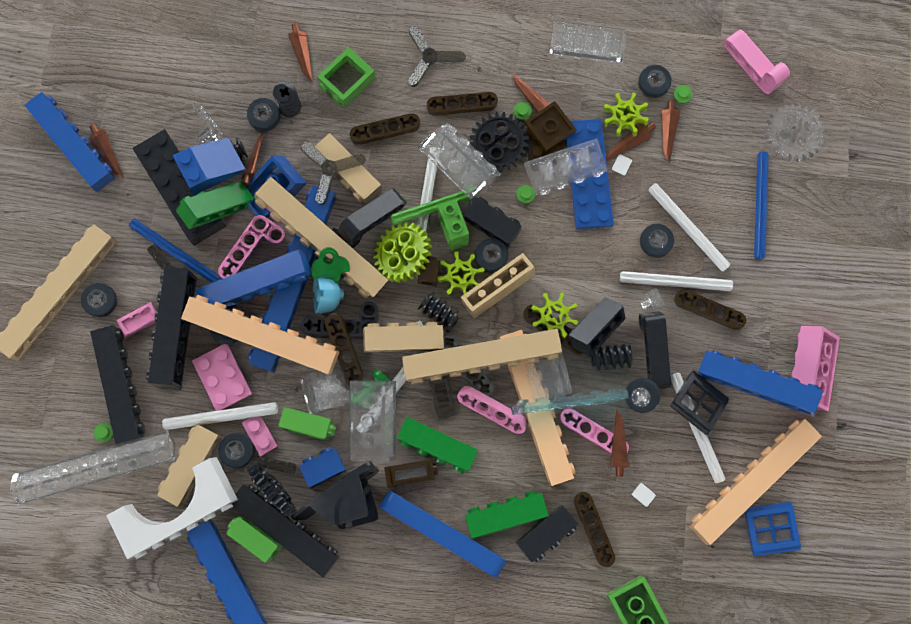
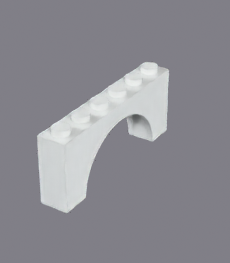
[106,457,238,560]

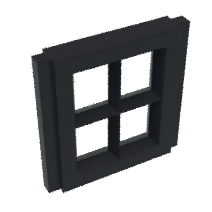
[670,370,729,435]

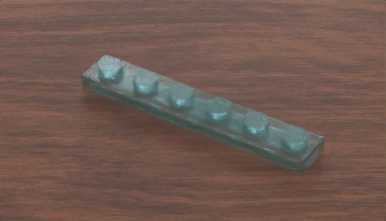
[511,388,629,415]

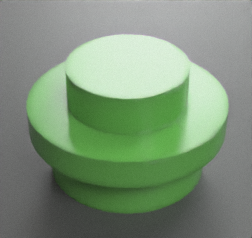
[674,85,692,103]
[513,102,532,121]
[516,185,535,204]
[94,423,114,443]

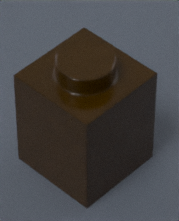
[417,256,440,287]

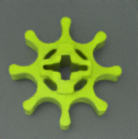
[604,93,649,137]
[437,251,484,296]
[531,292,578,338]

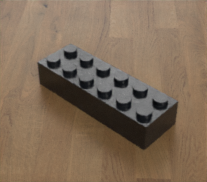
[132,129,227,246]
[146,267,197,390]

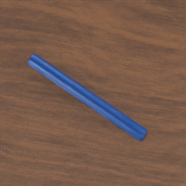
[754,151,769,259]
[129,218,223,283]

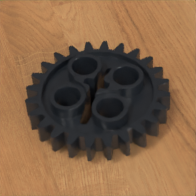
[469,112,529,172]
[246,461,297,517]

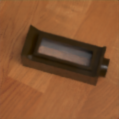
[384,459,438,487]

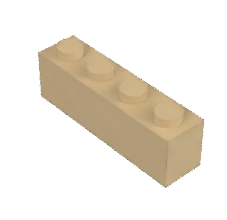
[313,133,382,205]
[461,253,535,319]
[363,322,444,353]
[157,424,222,507]

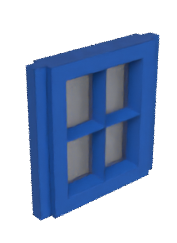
[744,502,801,556]

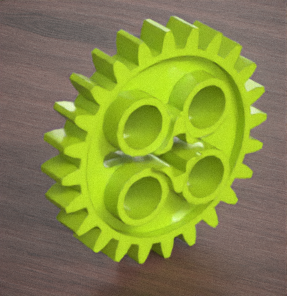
[373,222,432,283]

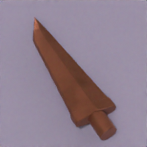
[288,23,313,82]
[513,73,550,112]
[661,101,680,162]
[606,122,656,161]
[89,124,124,179]
[241,131,264,186]
[610,408,629,477]

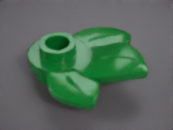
[311,247,350,283]

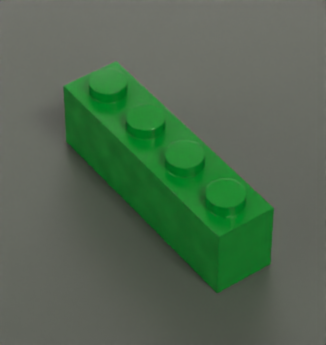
[176,181,254,229]
[397,417,478,474]
[465,490,549,539]

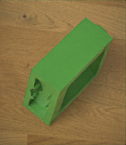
[317,47,376,108]
[438,199,469,252]
[278,407,337,442]
[226,517,283,563]

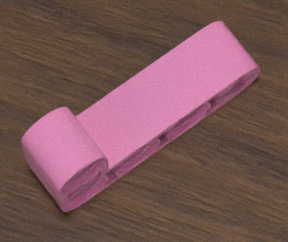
[724,30,790,94]
[218,215,285,279]

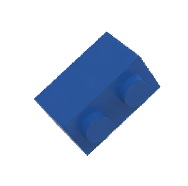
[299,447,347,488]

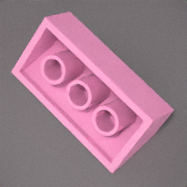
[792,326,840,412]

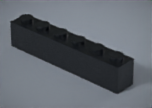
[90,325,145,446]
[232,484,340,578]

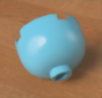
[313,275,344,314]

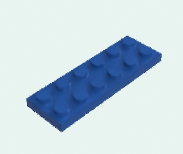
[566,119,614,230]

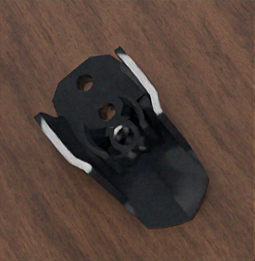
[290,461,380,529]

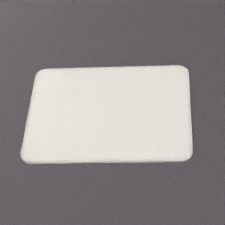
[612,154,632,175]
[632,483,656,507]

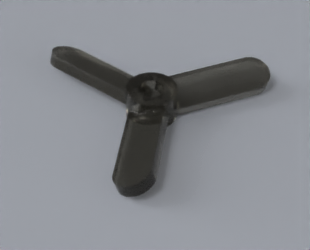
[408,26,466,87]
[301,142,366,205]

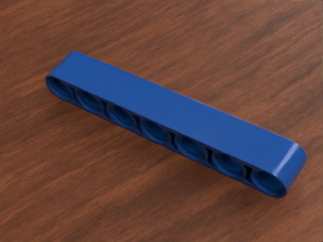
[379,490,507,578]

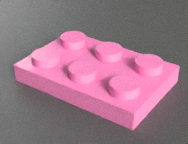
[192,344,253,411]

